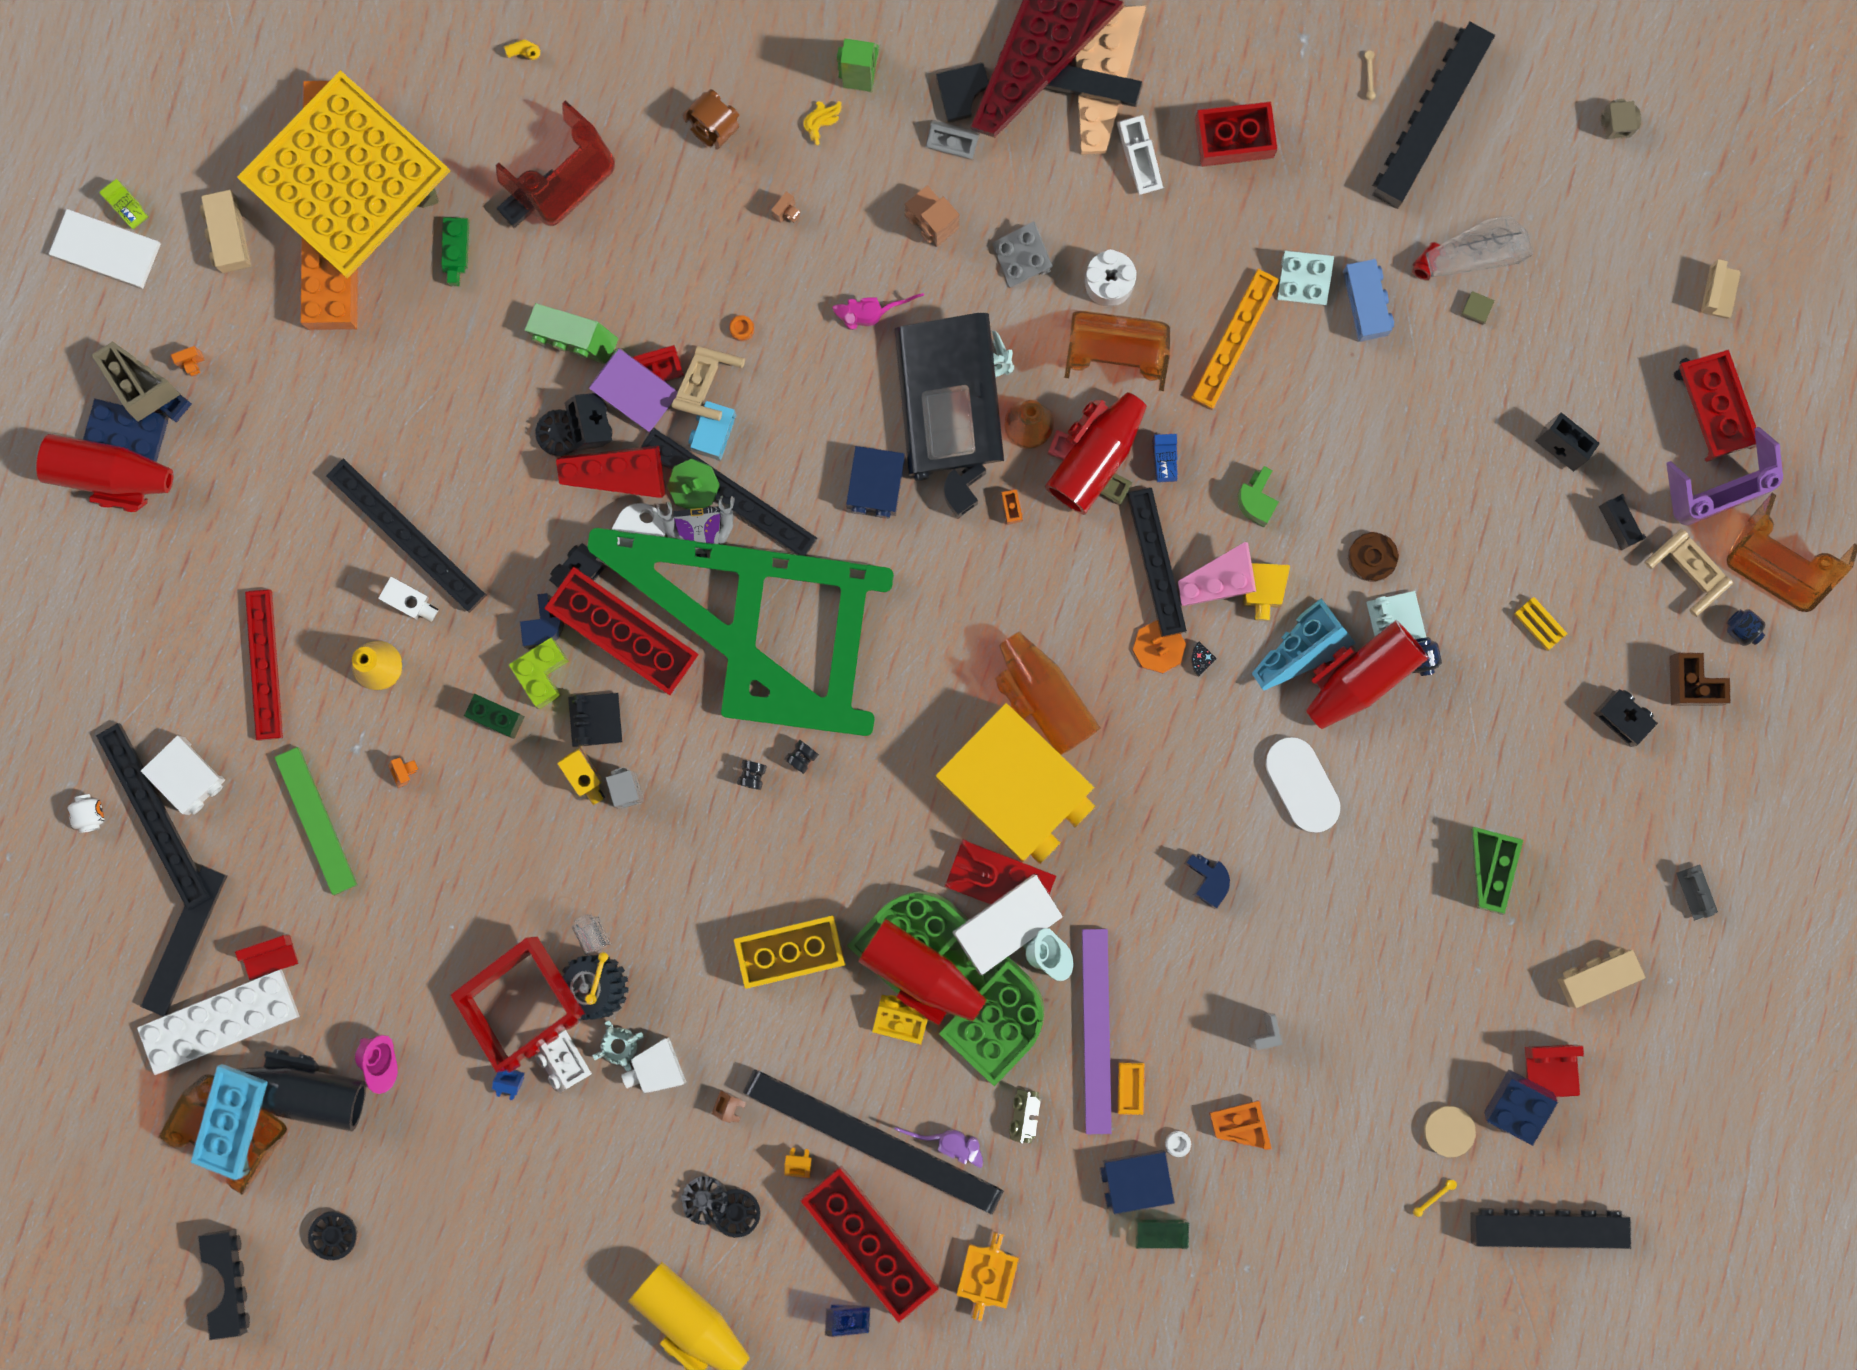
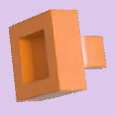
[171,346,205,377]
[388,757,418,788]

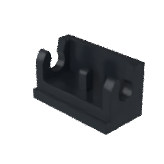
[1598,494,1646,550]

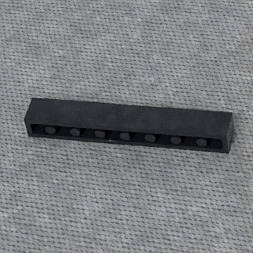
[1372,21,1495,209]

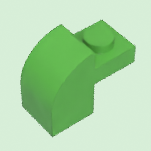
[1238,466,1279,527]

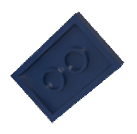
[83,398,169,462]

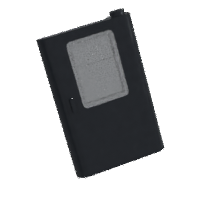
[894,313,1004,480]

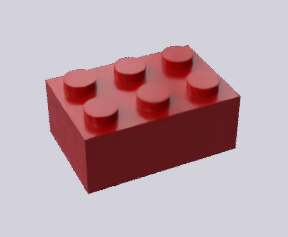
[1195,102,1278,167]

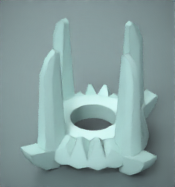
[992,331,1014,376]
[593,1020,644,1072]

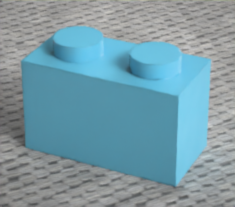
[688,401,736,461]

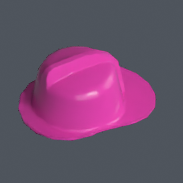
[355,1035,398,1094]

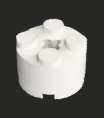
[1085,249,1137,306]

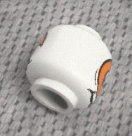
[68,794,105,833]

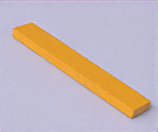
[1191,269,1280,410]

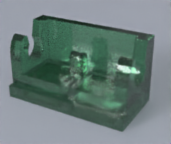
[1135,1219,1189,1249]

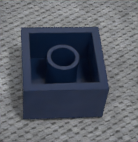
[1484,1070,1558,1146]

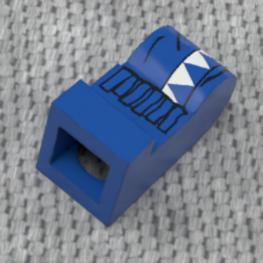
[1152,434,1178,482]

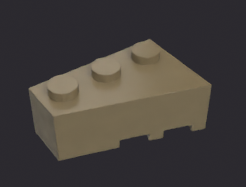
[92,341,180,422]

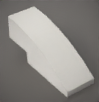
[1117,115,1163,195]

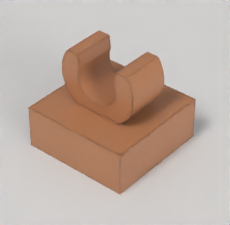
[771,191,800,223]

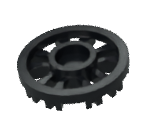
[535,409,575,456]
[681,1176,728,1225]
[712,1189,761,1238]
[308,1211,358,1261]

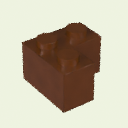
[1670,653,1730,706]

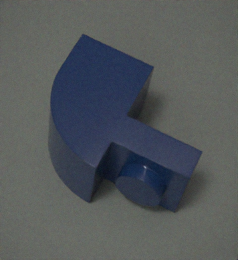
[520,593,564,649]
[1184,854,1230,909]

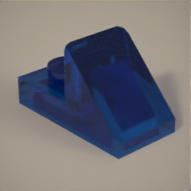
[825,1304,870,1337]

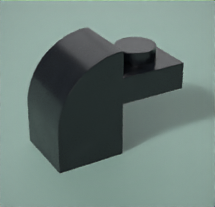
[944,464,986,519]

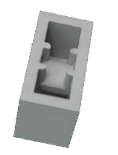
[606,767,644,809]

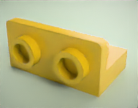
[872,995,928,1045]

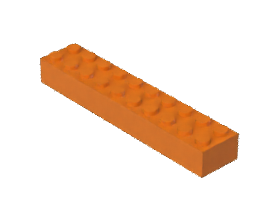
[301,80,358,330]

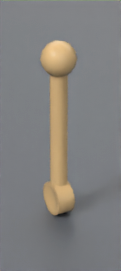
[1364,50,1376,100]

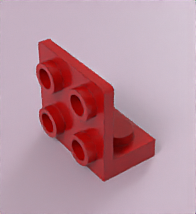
[1525,1044,1584,1097]

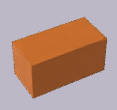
[1001,489,1023,525]

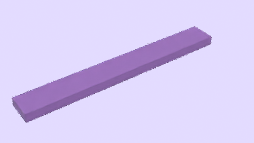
[1082,929,1112,1134]

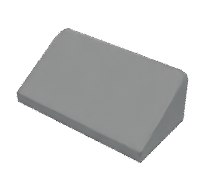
[926,120,980,159]

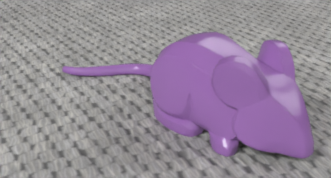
[895,1127,983,1168]

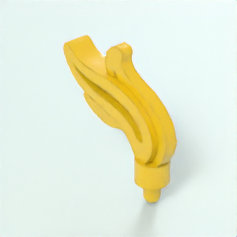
[804,101,842,145]

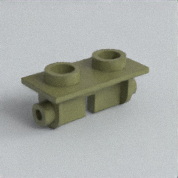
[1009,1089,1041,1143]

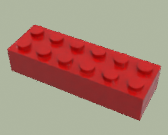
[544,567,699,695]
[801,1165,939,1323]

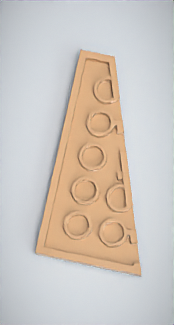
[1075,6,1146,155]

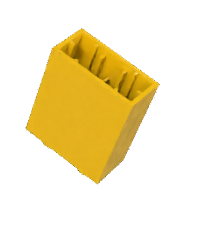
[935,703,1096,864]

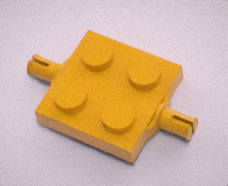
[956,1232,1019,1321]

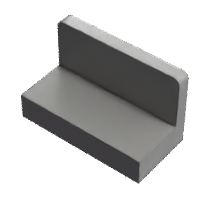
[1248,1013,1282,1050]

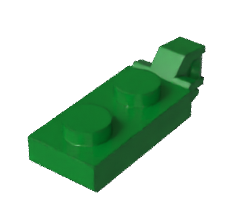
[441,218,470,287]

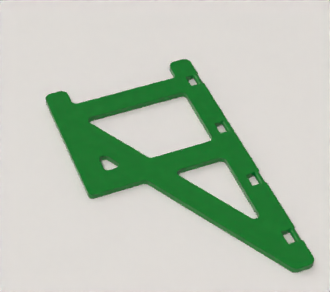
[588,528,894,736]

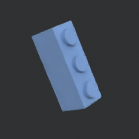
[1343,259,1394,342]

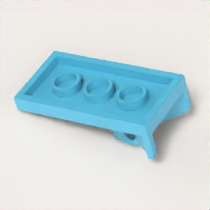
[191,1064,268,1180]

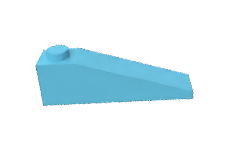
[1252,598,1356,691]

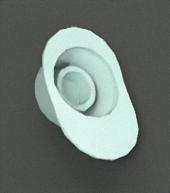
[1023,928,1074,981]

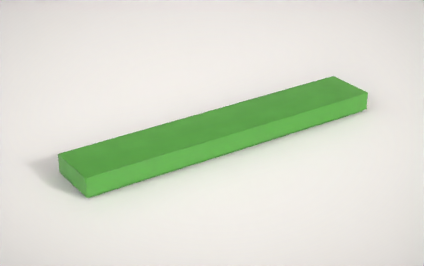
[274,747,358,895]

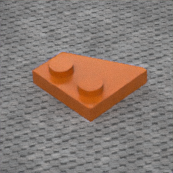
[1209,1100,1272,1150]

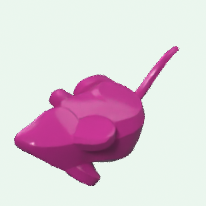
[832,293,924,330]

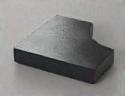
[936,62,989,122]

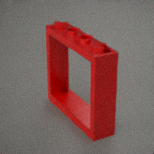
[450,937,585,1073]

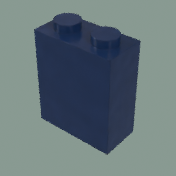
[846,446,905,519]
[1100,1150,1175,1214]

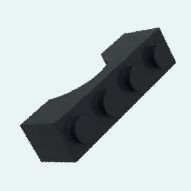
[198,1229,250,1340]

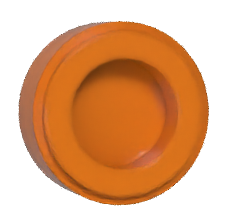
[729,315,754,341]

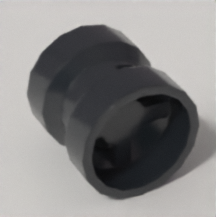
[784,739,819,774]
[737,760,767,790]

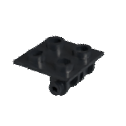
[568,693,623,747]

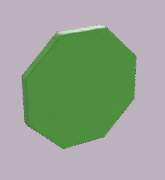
[667,459,720,509]

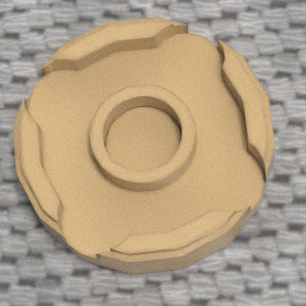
[1423,1106,1476,1157]

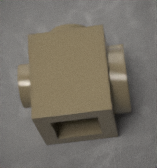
[1601,99,1641,139]

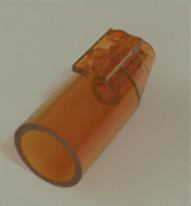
[995,631,1101,756]

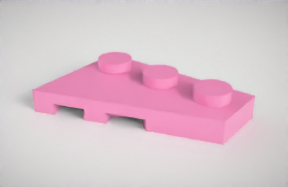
[1178,542,1256,606]

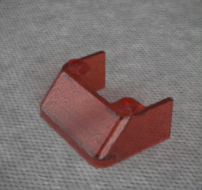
[495,100,615,226]

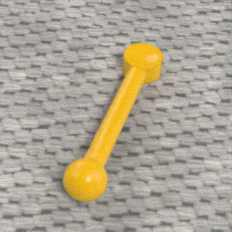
[585,952,608,1004]
[1413,1179,1457,1217]

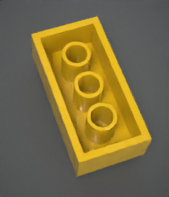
[734,915,846,989]

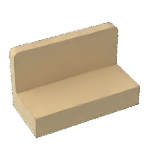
[1701,259,1741,319]

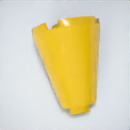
[352,641,402,690]

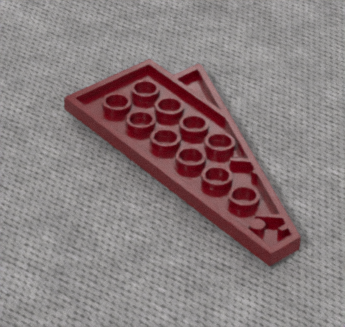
[971,0,1124,138]

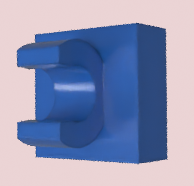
[492,1070,525,1100]

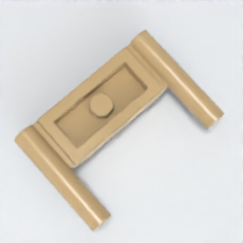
[672,346,745,421]
[1645,529,1733,617]

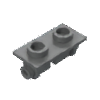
[1676,865,1718,921]

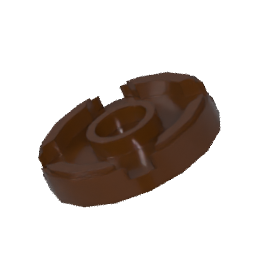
[1348,532,1399,582]

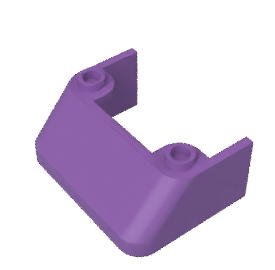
[1666,427,1783,526]

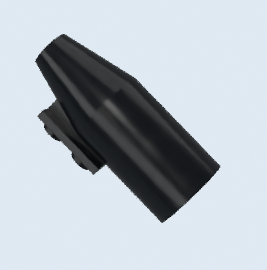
[236,1049,366,1132]

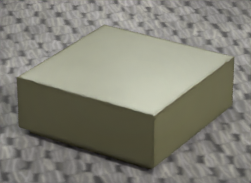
[1461,291,1495,325]
[1100,473,1133,505]

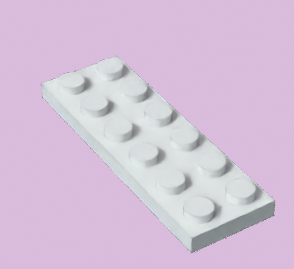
[137,970,300,1075]

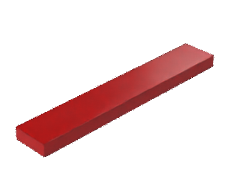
[245,589,283,741]

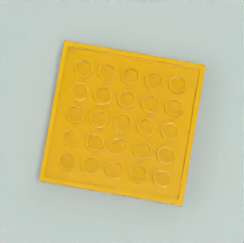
[237,70,450,279]

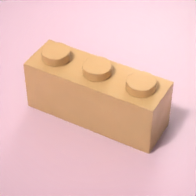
[200,190,251,273]
[1557,947,1646,1008]

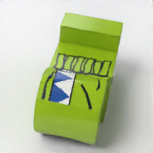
[99,178,149,230]

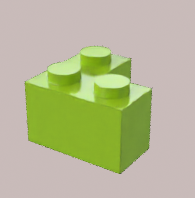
[509,637,569,709]

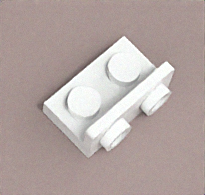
[535,1030,592,1093]

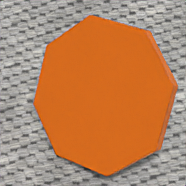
[1133,620,1186,674]

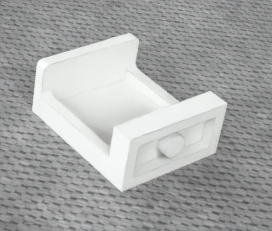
[141,735,225,815]

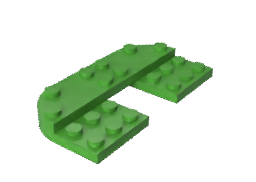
[847,891,1044,1087]

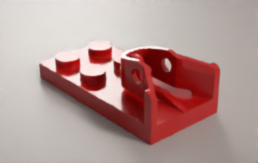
[1679,350,1757,462]
[944,839,1056,905]

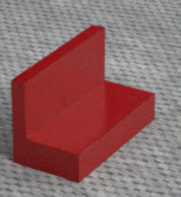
[235,935,299,980]

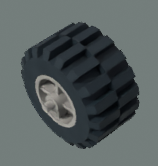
[562,955,629,1020]

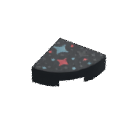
[1191,641,1217,677]

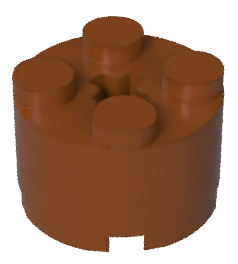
[683,89,739,150]

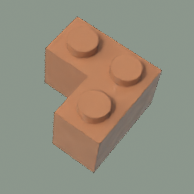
[904,185,960,247]

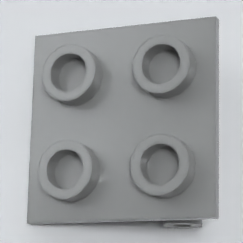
[992,221,1053,288]

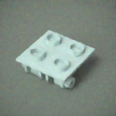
[1277,251,1334,305]
[1366,591,1426,639]

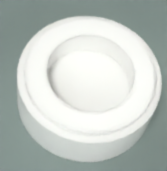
[1165,1131,1191,1157]

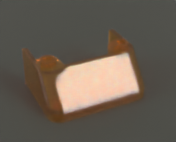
[1064,311,1170,391]
[1726,492,1857,612]

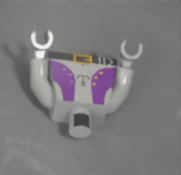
[657,496,735,558]

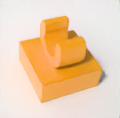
[784,1147,811,1178]

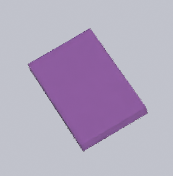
[589,347,678,432]

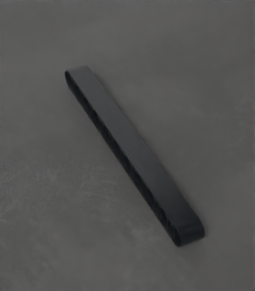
[743,1069,1004,1215]

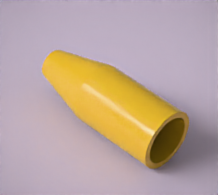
[628,1262,750,1370]

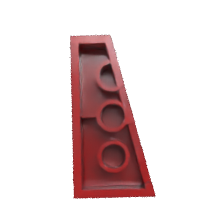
[556,446,666,498]

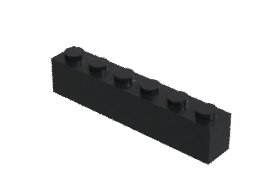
[1471,1208,1631,1249]

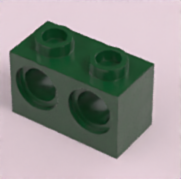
[464,693,525,739]

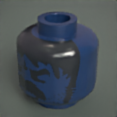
[1726,609,1766,646]
[1414,637,1442,676]

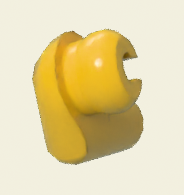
[504,39,541,60]

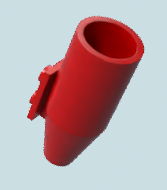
[1045,392,1147,515]
[36,434,173,512]
[1306,620,1429,729]
[858,919,986,1025]

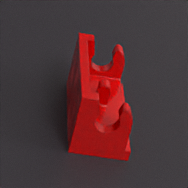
[633,345,684,382]

